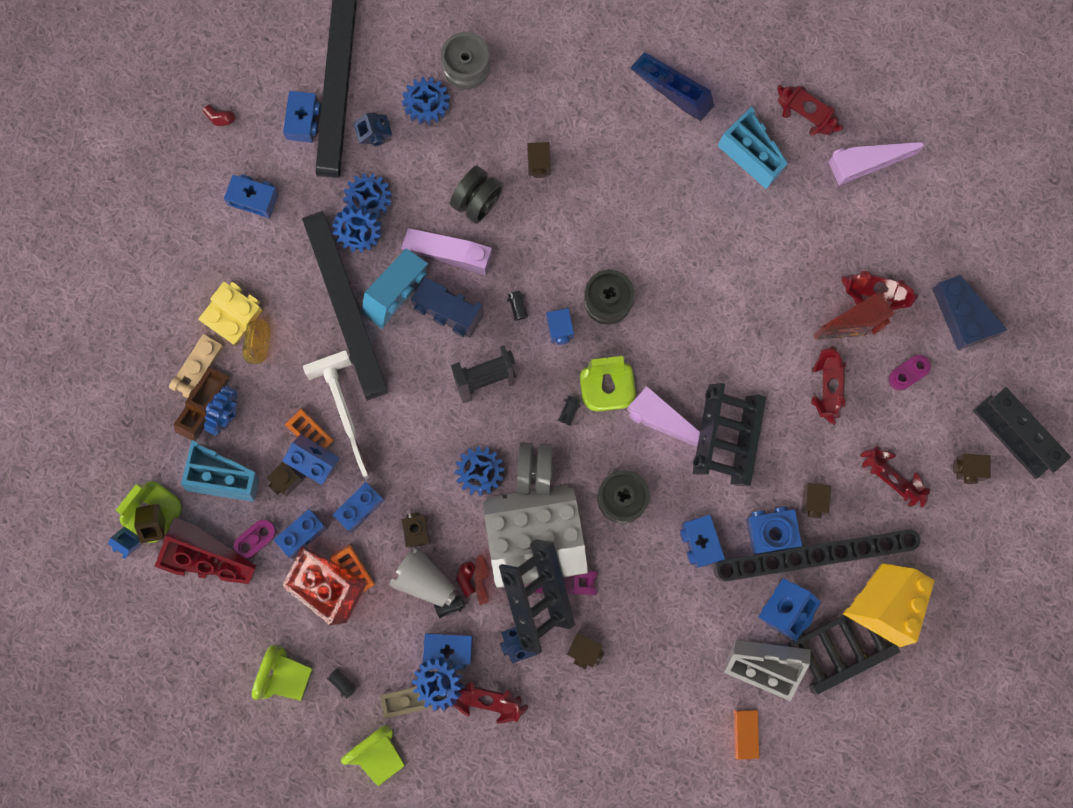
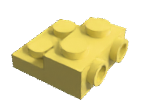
[199,282,263,346]

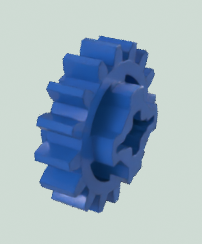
[402,77,450,125]
[343,173,392,219]
[332,204,382,253]
[204,386,238,436]
[454,446,504,497]
[412,657,464,711]

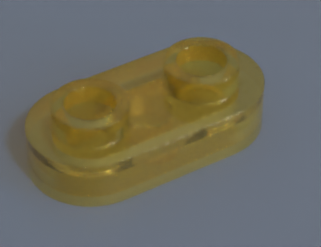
[242,319,270,365]

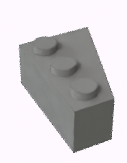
[724,640,811,701]

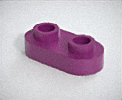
[888,355,931,391]
[233,520,276,559]

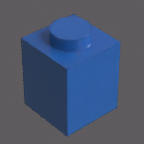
[546,308,574,345]

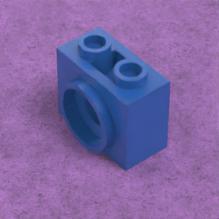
[746,507,802,555]
[758,578,821,641]

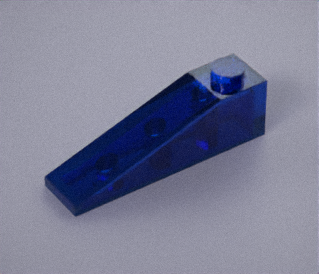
[630,52,715,121]

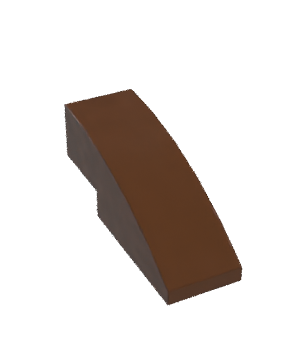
[173,367,229,441]

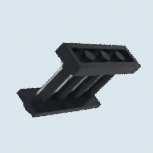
[450,345,516,403]
[692,383,766,486]
[973,387,1071,479]
[499,539,576,654]
[787,614,900,695]

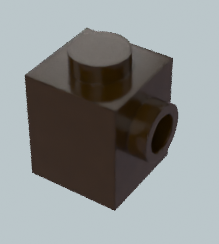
[527,142,551,178]
[953,454,991,484]
[266,462,303,497]
[801,483,831,519]
[134,503,165,543]
[401,512,430,548]
[567,633,604,669]

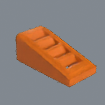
[285,408,334,449]
[330,544,375,597]

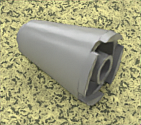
[389,546,457,607]

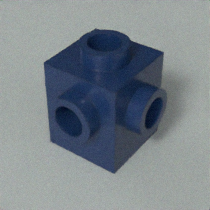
[353,112,392,146]
[500,627,538,664]

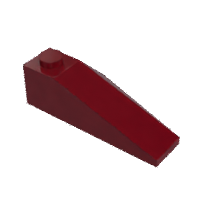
[154,517,256,584]

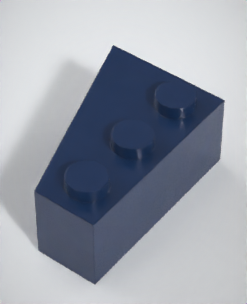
[932,275,1007,350]
[411,277,484,337]

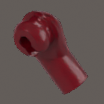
[202,104,236,126]
[456,561,476,597]

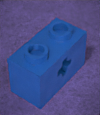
[283,91,321,143]
[224,174,278,219]
[282,434,340,485]
[333,482,384,533]
[274,509,328,559]
[680,515,725,569]
[423,634,473,669]

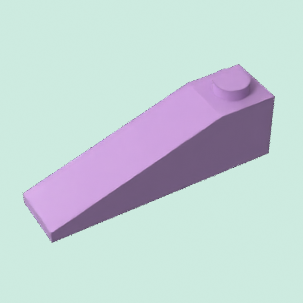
[828,142,924,186]
[401,228,492,275]
[627,386,715,450]

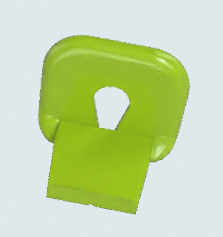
[580,356,636,412]
[115,481,181,543]
[251,644,312,701]
[341,724,405,786]

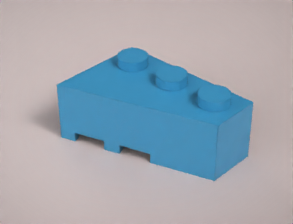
[717,106,788,189]
[361,248,428,329]
[181,440,259,502]

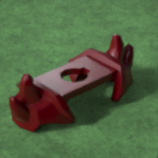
[777,85,843,136]
[841,271,918,313]
[811,346,846,425]
[860,446,930,508]
[450,682,529,724]

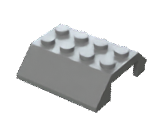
[483,484,588,589]

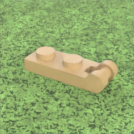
[169,334,224,398]

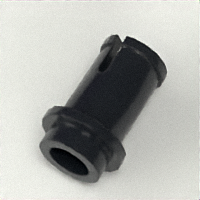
[507,291,528,321]
[557,396,581,426]
[434,595,465,619]
[327,668,357,699]

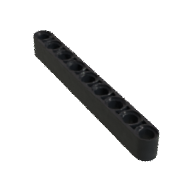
[316,0,357,178]
[302,211,388,401]
[714,530,921,582]

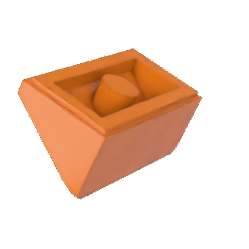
[734,710,759,760]

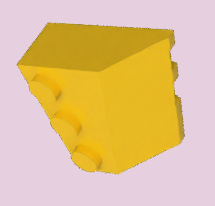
[843,563,935,647]

